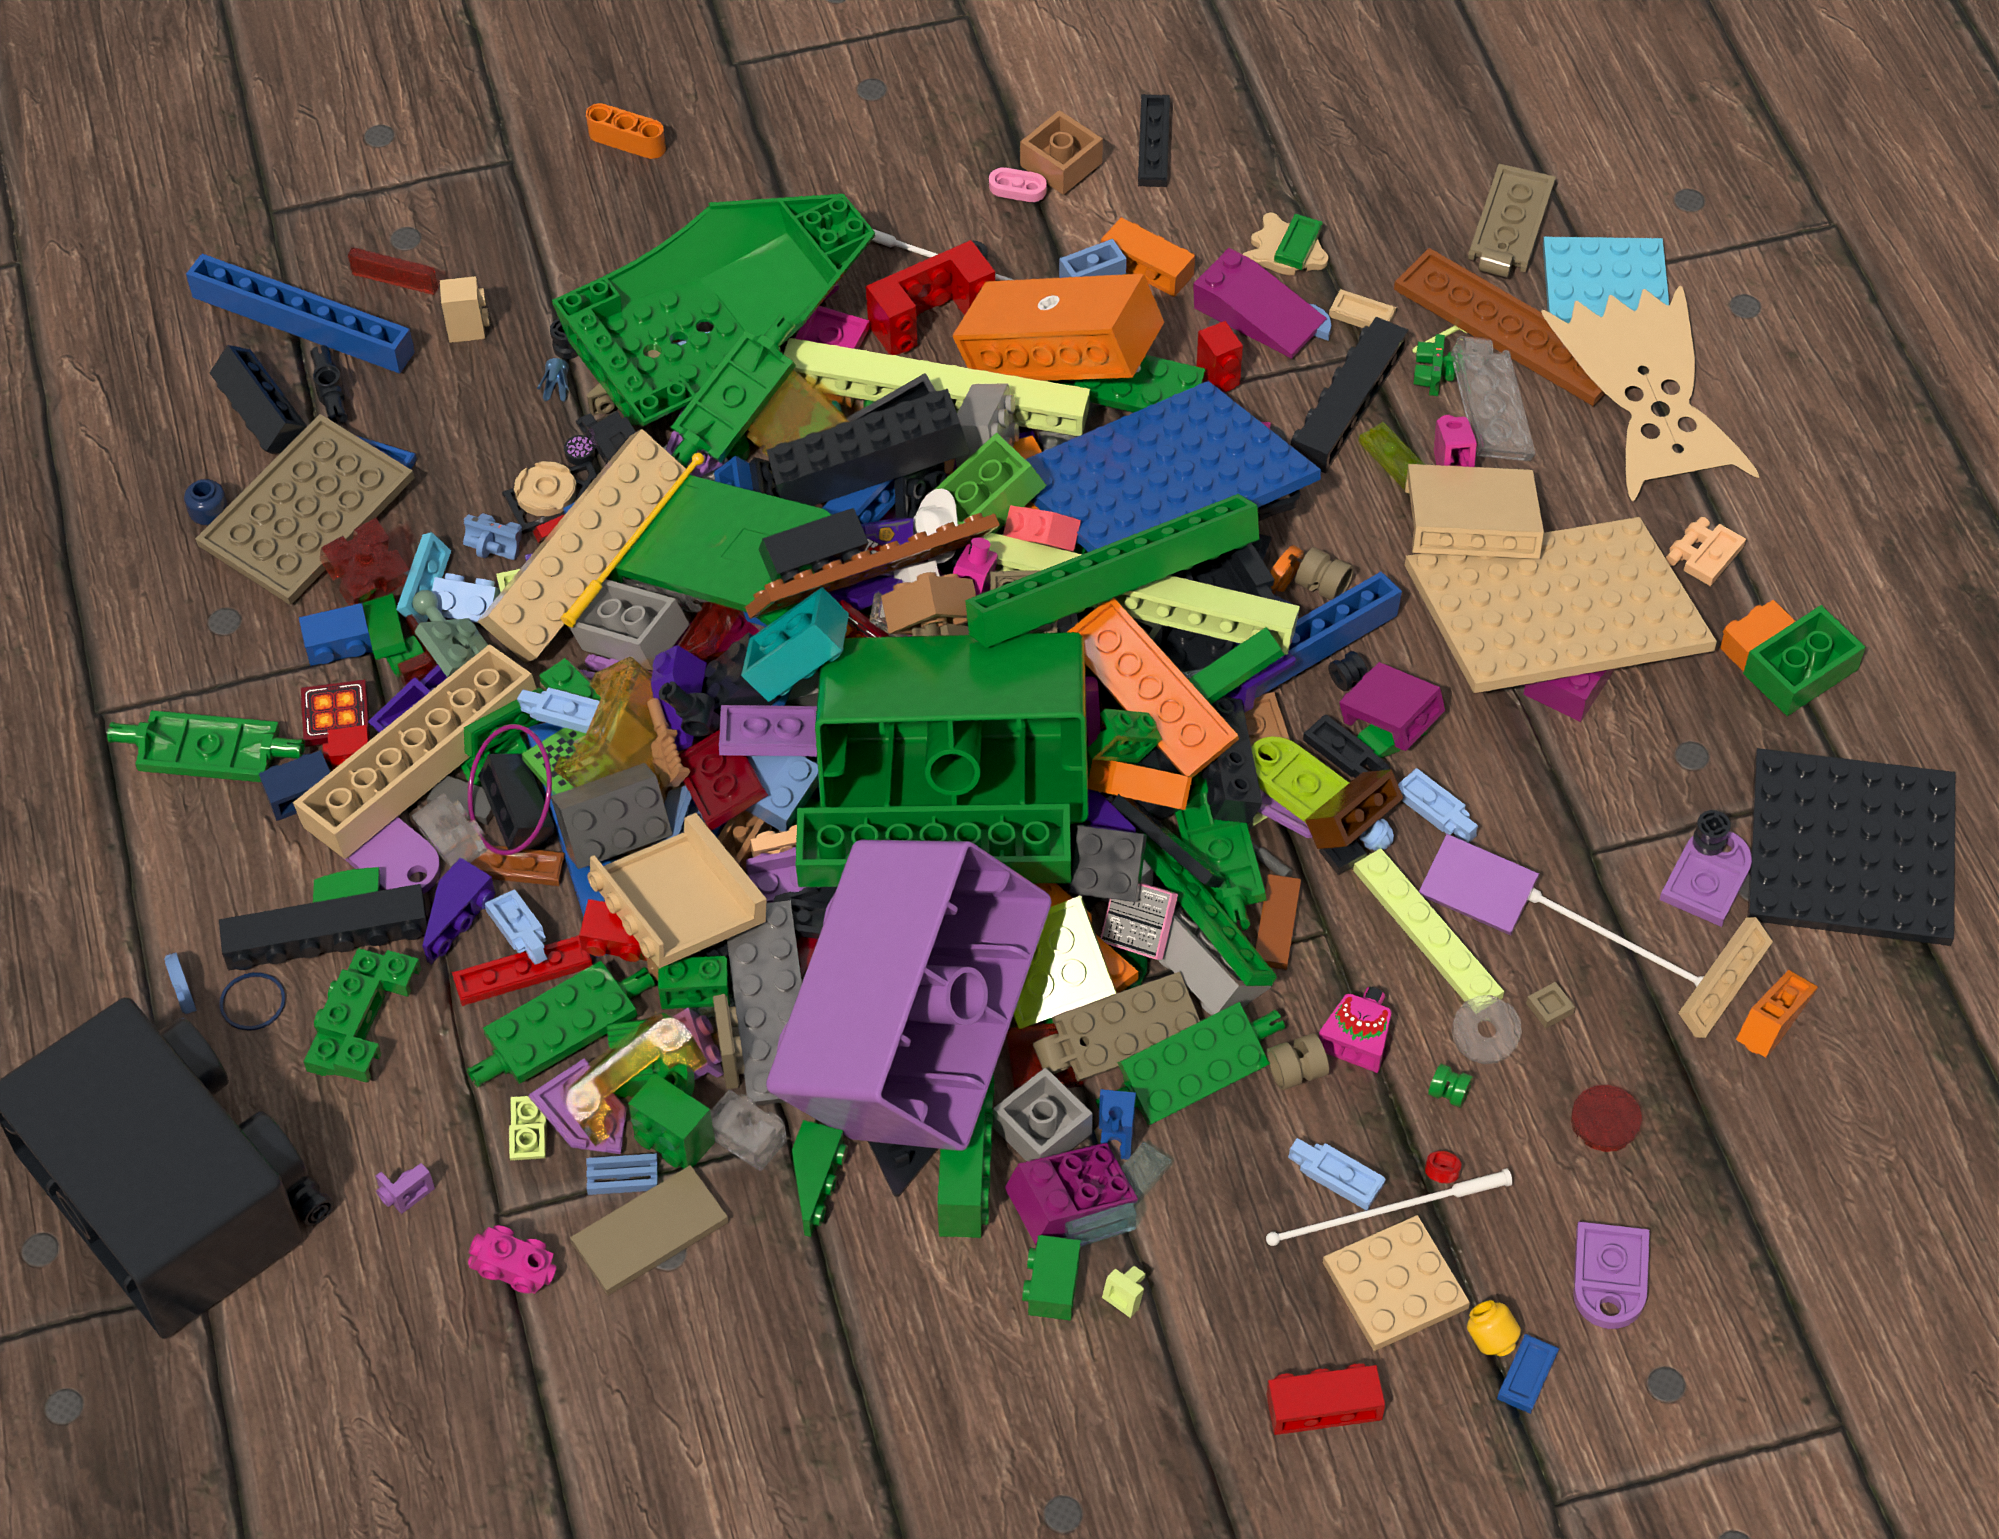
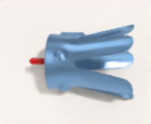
[537,358,569,402]

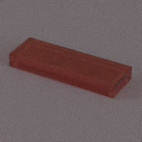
[348,247,438,295]

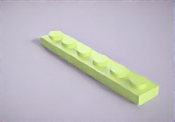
[1353,848,1504,1014]

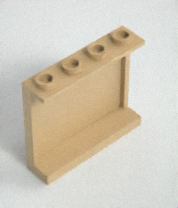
[1405,464,1544,559]
[588,813,767,968]

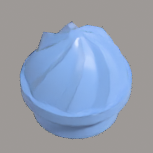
[1359,819,1394,851]

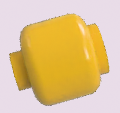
[1467,1300,1521,1356]

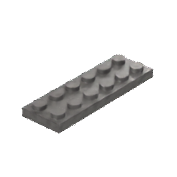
[727,900,802,1107]

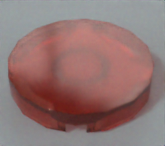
[1570,1085,1642,1152]

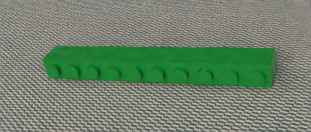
[965,494,1259,648]

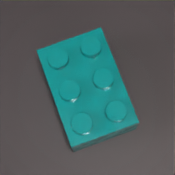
[741,587,849,702]

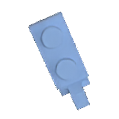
[517,687,608,735]
[1398,769,1478,843]
[485,889,547,965]
[1288,1138,1386,1211]

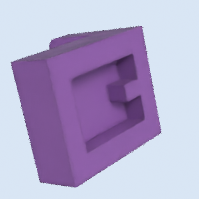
[375,1163,435,1214]

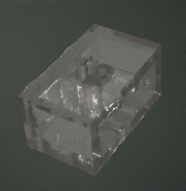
[411,793,487,868]
[710,1089,787,1172]

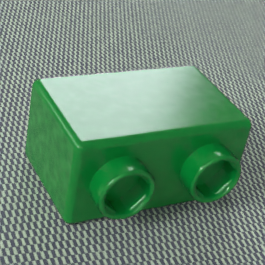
[815,632,1088,824]

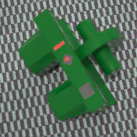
[1413,334,1464,396]

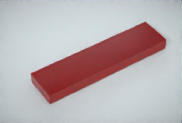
[452,935,592,1006]

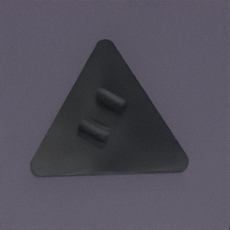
[867,1141,938,1197]

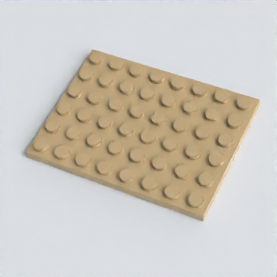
[1404,517,1717,693]

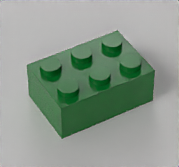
[1743,605,1866,716]

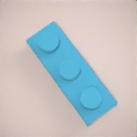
[396,532,451,628]

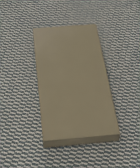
[570,1165,729,1296]

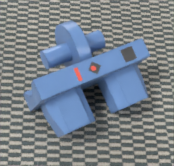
[463,513,522,560]

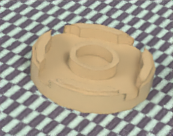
[514,461,577,516]

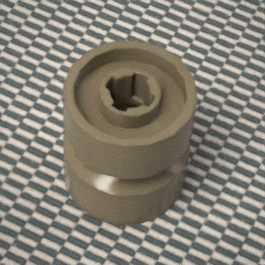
[1295,547,1354,600]
[1267,1033,1329,1090]

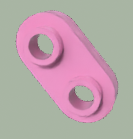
[989,168,1047,202]

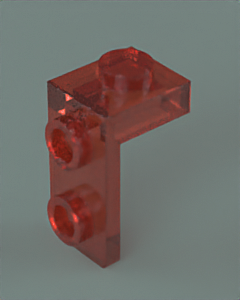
[397,614,438,687]

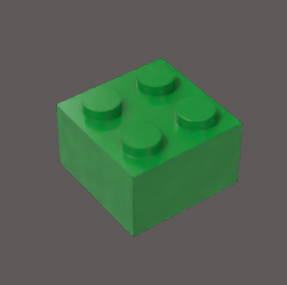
[628,1073,715,1169]

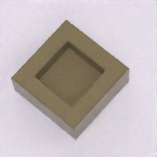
[1526,982,1575,1029]

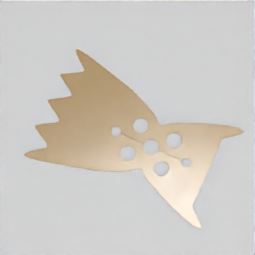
[1541,286,1759,501]

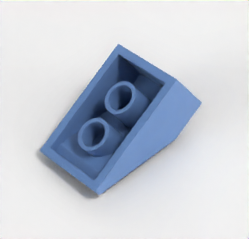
[746,756,819,832]

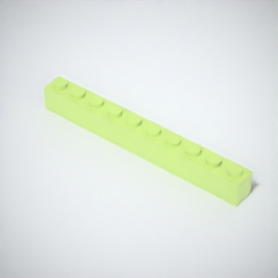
[782,338,1090,436]
[984,533,1300,655]

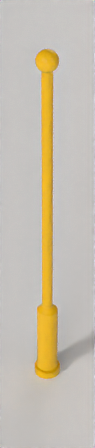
[560,453,704,628]

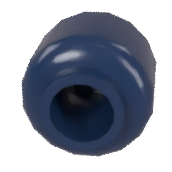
[184,479,228,525]

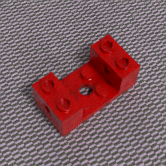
[866,240,995,355]

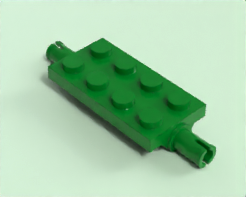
[671,313,796,467]
[1068,355,1205,413]
[107,710,305,782]
[1175,770,1267,931]
[466,961,655,1088]
[1096,1002,1285,1125]

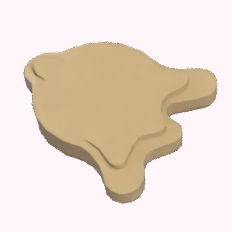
[1242,212,1328,275]

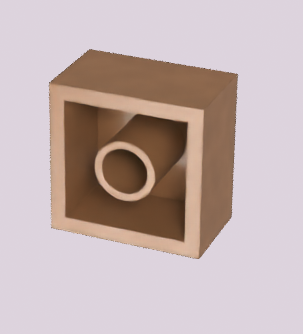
[1020,110,1103,195]
[881,572,976,635]

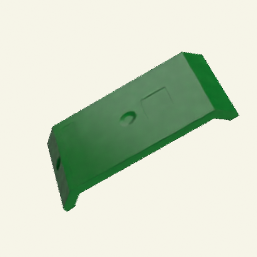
[608,475,832,626]

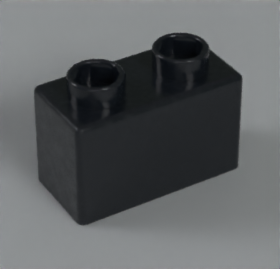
[0,997,308,1339]

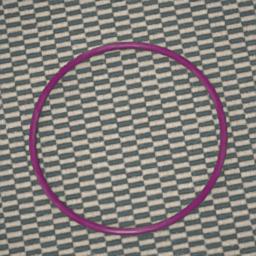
[468,724,552,855]

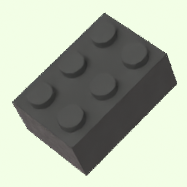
[551,763,673,869]

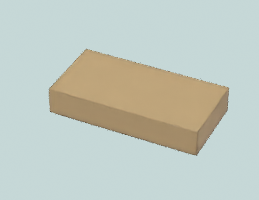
[1329,289,1396,328]

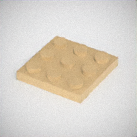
[1323,1215,1470,1351]

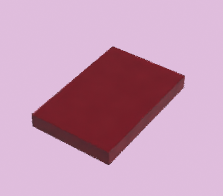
[679,729,768,831]

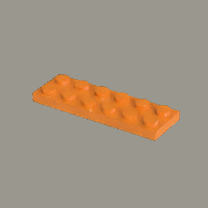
[1068,597,1239,778]

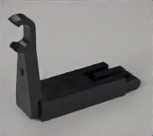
[576,411,636,464]
[1218,489,1301,600]

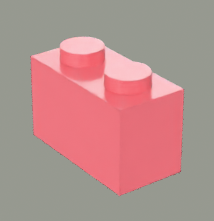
[1003,505,1081,552]

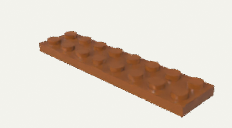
[1394,248,1605,406]
[745,513,1000,619]

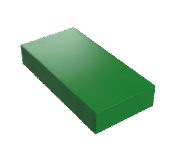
[1274,214,1323,270]

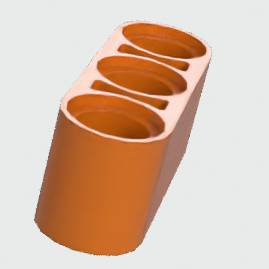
[586,103,666,159]

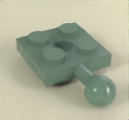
[412,590,488,677]

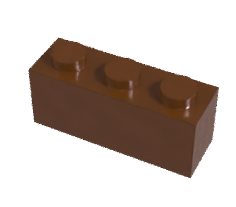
[1305,769,1404,849]

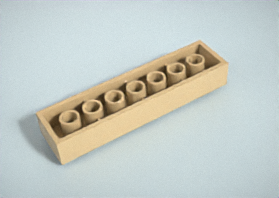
[477,429,686,663]
[293,644,537,859]

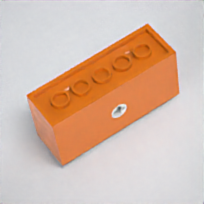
[952,273,1164,381]

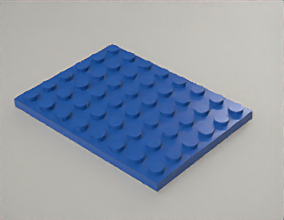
[1025,381,1321,552]

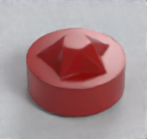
[1425,1151,1462,1183]

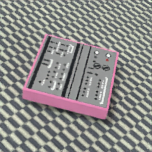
[1101,883,1178,960]

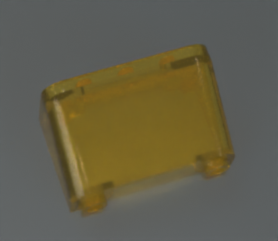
[560,1013,708,1147]

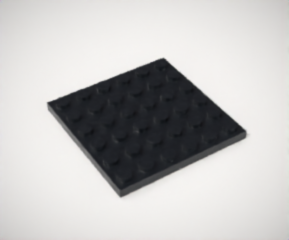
[1747,748,1955,946]

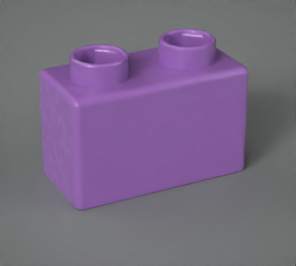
[766,840,1051,1151]

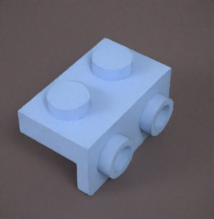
[432,573,500,624]

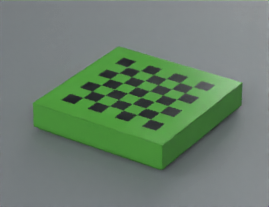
[522,728,615,795]

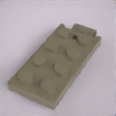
[1468,164,1556,278]
[1033,972,1200,1082]

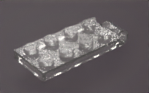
[1451,335,1536,461]

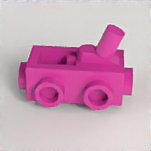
[468,1225,556,1294]

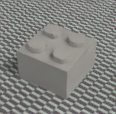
[993,1067,1093,1161]

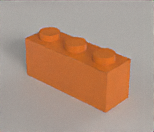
[1101,217,1195,297]

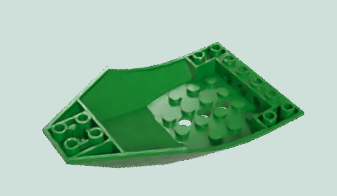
[552,193,875,426]

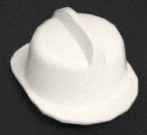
[913,488,958,564]

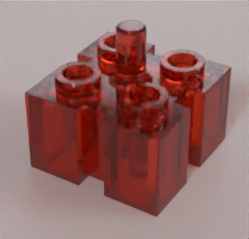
[320,518,409,606]

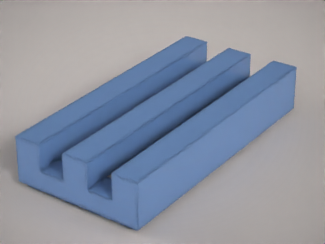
[586,1153,658,1195]

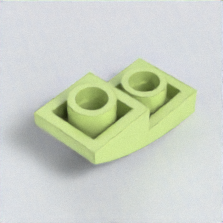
[509,1096,547,1161]

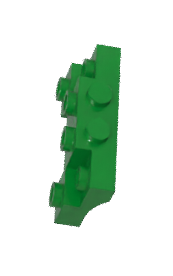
[303,948,422,1083]

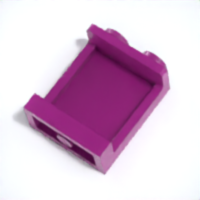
[1339,662,1445,751]

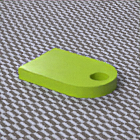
[1251,736,1349,823]

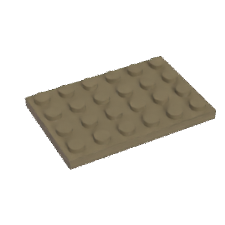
[195,414,415,605]

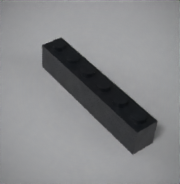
[1291,317,1409,474]
[219,884,428,971]

